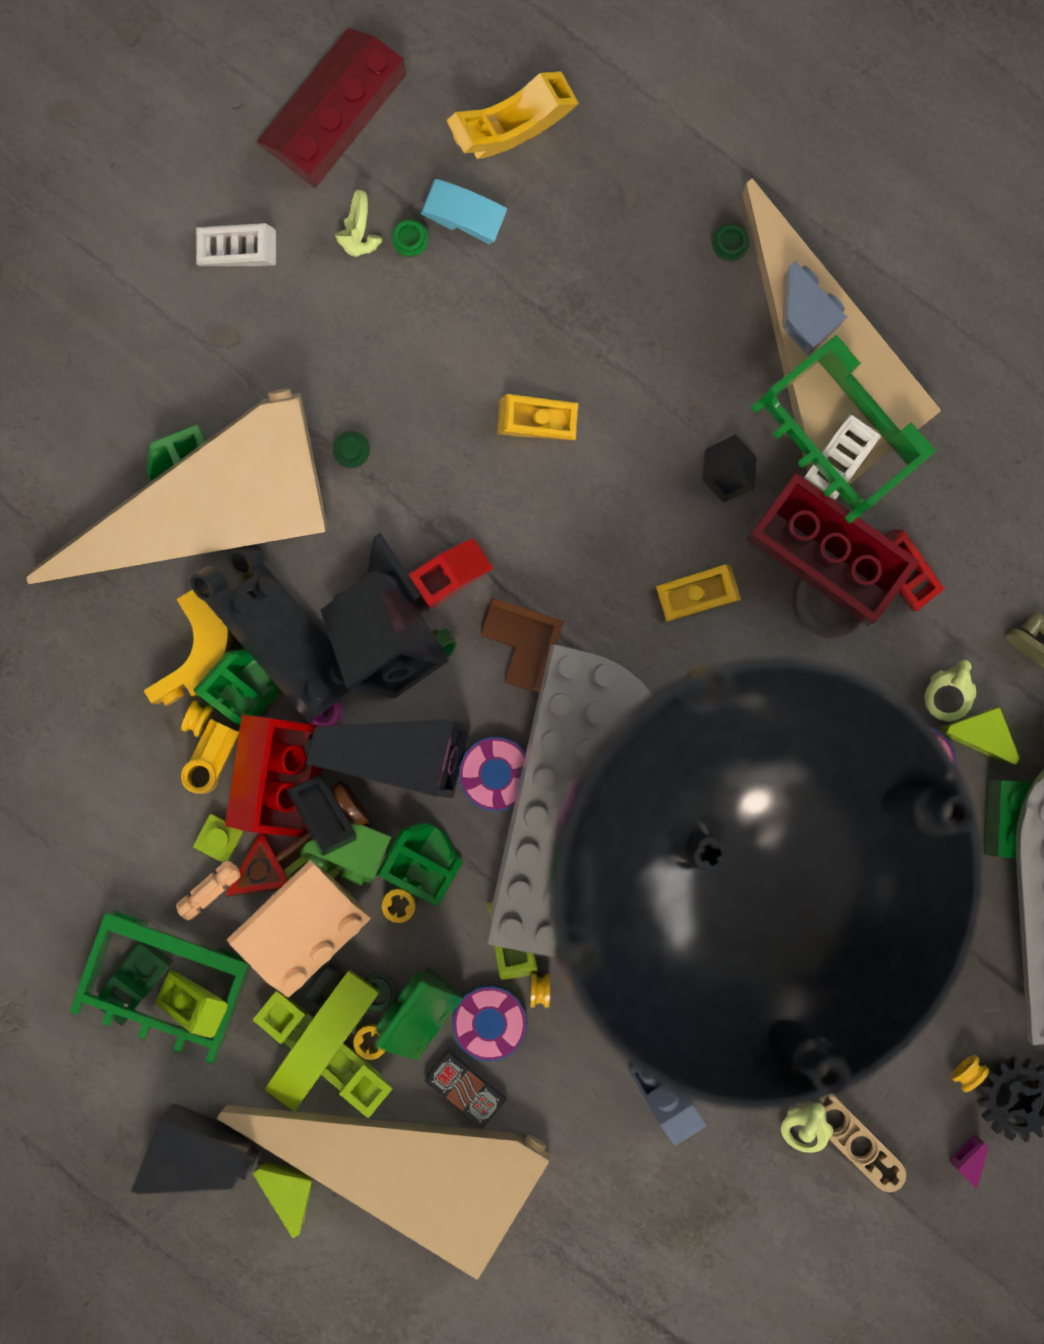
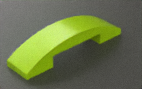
[264,970,380,1112]
[253,990,393,1118]

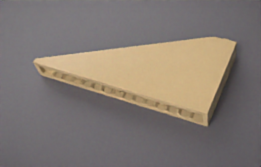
[742,178,941,484]
[27,389,327,584]
[217,1105,549,1280]

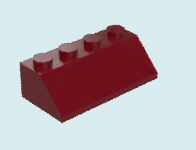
[257,28,406,188]
[747,473,920,626]

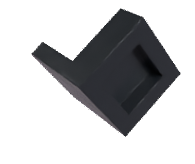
[702,435,757,503]

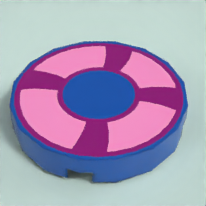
[459,737,526,811]
[452,985,527,1062]

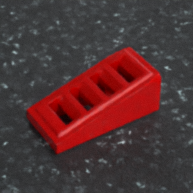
[884,529,944,612]

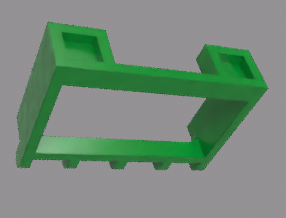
[750,335,936,524]
[70,910,251,1064]

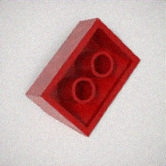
[225,714,322,837]

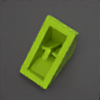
[940,707,1019,765]
[252,1161,314,1238]

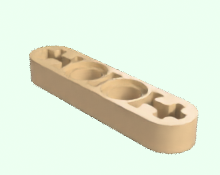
[796,1095,907,1192]

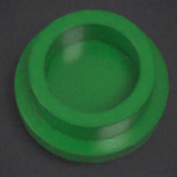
[391,219,429,257]

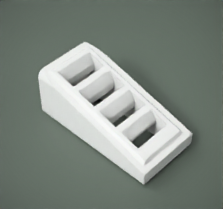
[196,223,276,266]
[804,415,881,500]

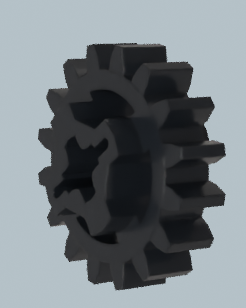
[977,1056,1044,1142]

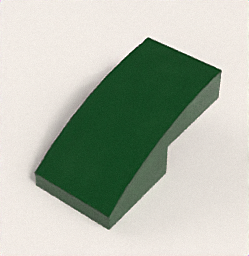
[98,942,173,1026]

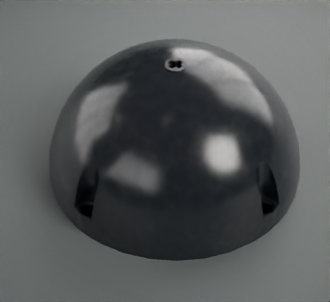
[547,658,982,1110]

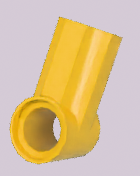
[181,719,239,794]

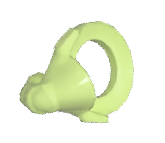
[335,190,383,257]
[924,660,976,722]
[781,1102,833,1153]

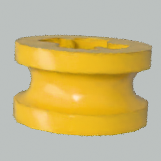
[181,700,213,738]
[382,888,416,923]
[530,973,550,1008]
[353,1023,385,1060]
[951,1055,989,1092]

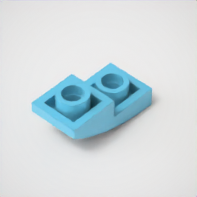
[420,179,507,244]

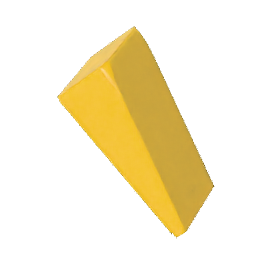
[497,394,578,440]
[656,564,741,622]

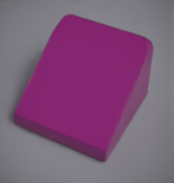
[949,1135,989,1189]

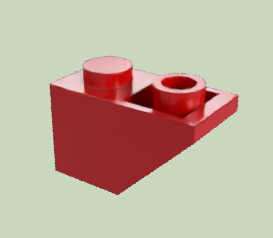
[409,538,494,610]

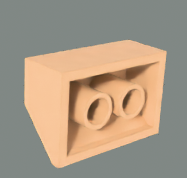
[227,860,371,998]

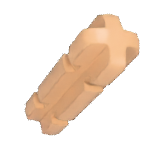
[176,860,241,921]

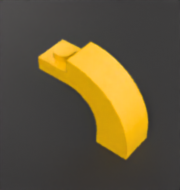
[446,71,579,159]
[143,589,233,706]

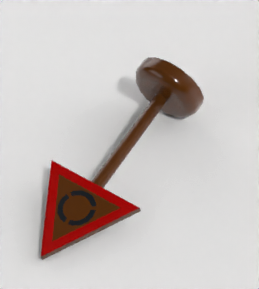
[225,781,372,897]

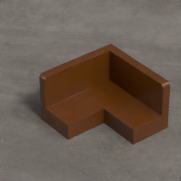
[481,598,564,694]

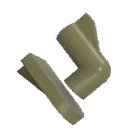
[1006,612,1044,670]

